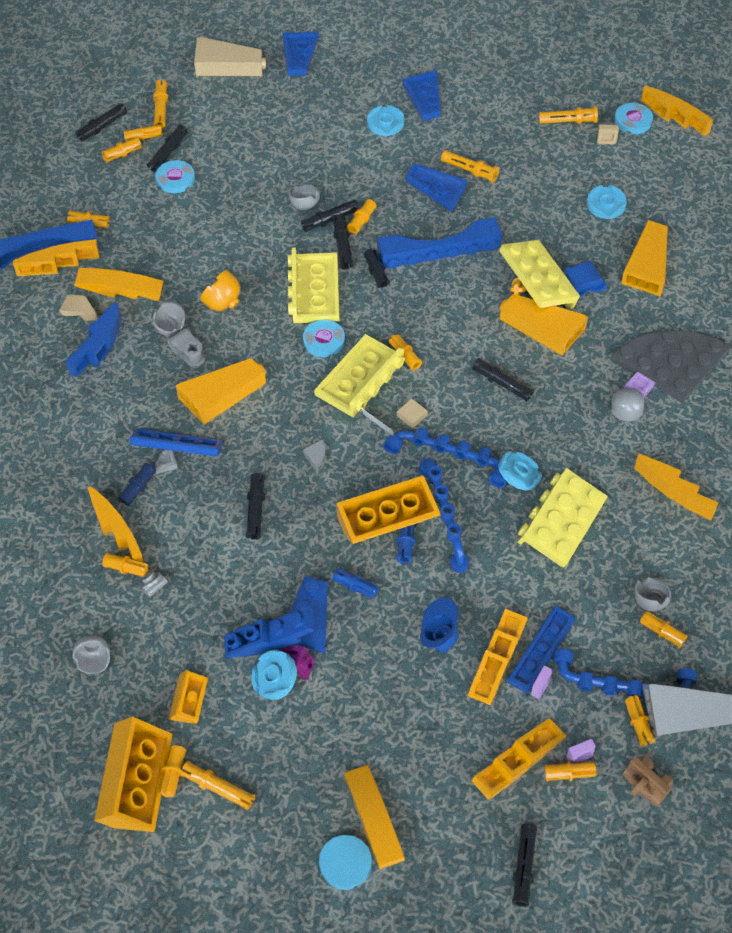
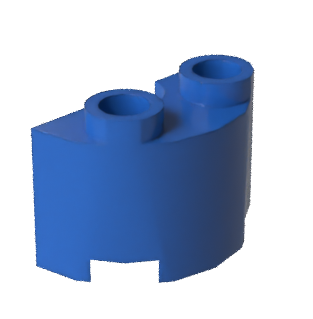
[563,261,607,297]

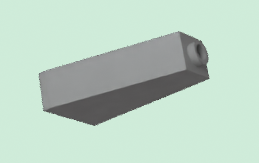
[642,683,732,736]

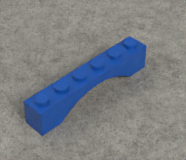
[377,217,502,268]
[0,219,100,271]

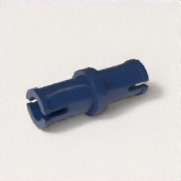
[118,463,156,506]

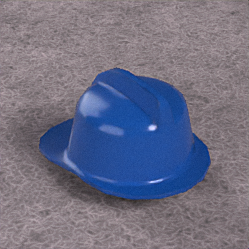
[420,598,459,653]

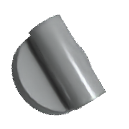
[140,571,168,598]

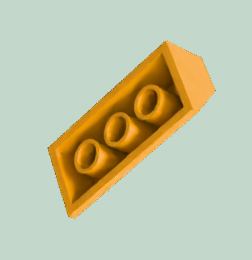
[336,476,441,544]
[94,716,173,832]

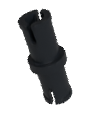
[364,249,390,288]

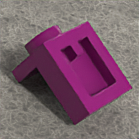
[279,646,315,680]

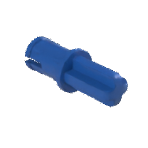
[397,524,415,564]
[332,567,379,599]

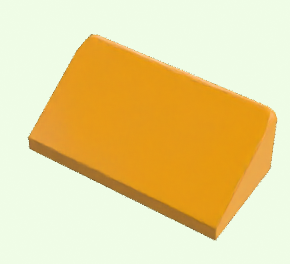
[169,670,208,724]

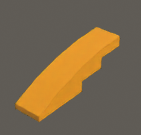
[641,85,713,136]
[13,239,99,276]
[74,268,164,301]
[634,453,719,520]
[87,486,144,562]
[467,609,528,706]
[472,718,567,800]
[344,765,405,869]

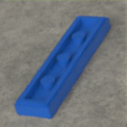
[130,428,223,457]
[507,606,576,694]

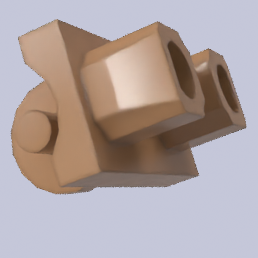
[622,756,673,807]

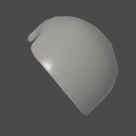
[288,185,320,211]
[153,302,185,336]
[611,388,644,422]
[634,577,671,612]
[72,635,110,674]

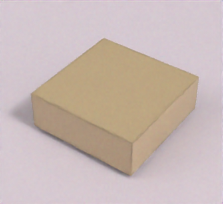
[597,125,619,144]
[397,399,428,428]

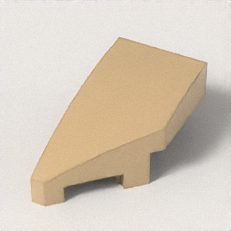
[59,295,99,321]

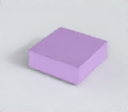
[624,371,655,397]
[531,666,552,699]
[566,739,596,763]

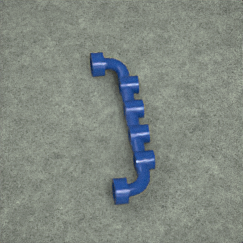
[383,428,507,488]
[419,458,469,573]
[553,649,697,699]

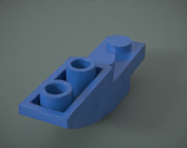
[66,302,121,377]
[224,606,315,658]

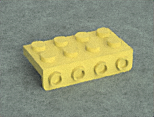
[499,240,580,310]
[288,248,340,323]
[314,334,405,418]
[517,468,608,568]

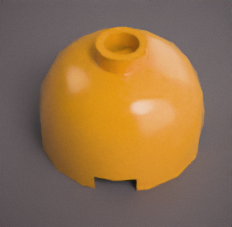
[200,270,241,311]

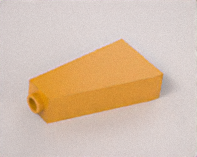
[621,220,668,297]
[499,294,588,356]
[176,358,266,425]

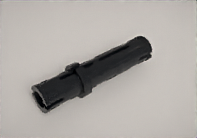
[75,103,127,142]
[147,124,188,172]
[301,199,359,232]
[332,215,353,269]
[472,358,534,402]
[246,473,265,540]
[512,824,537,907]

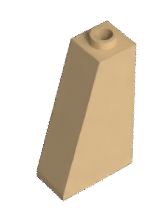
[194,37,266,76]

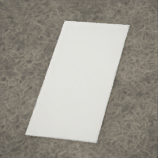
[360,407,394,435]

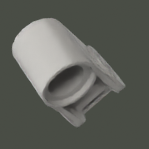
[167,328,206,368]

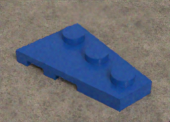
[283,32,319,75]
[402,70,441,121]
[406,163,468,212]
[289,576,328,654]

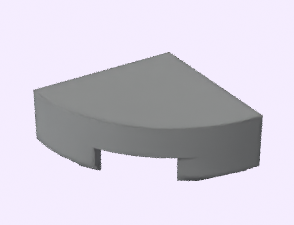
[303,440,326,469]
[155,450,178,474]

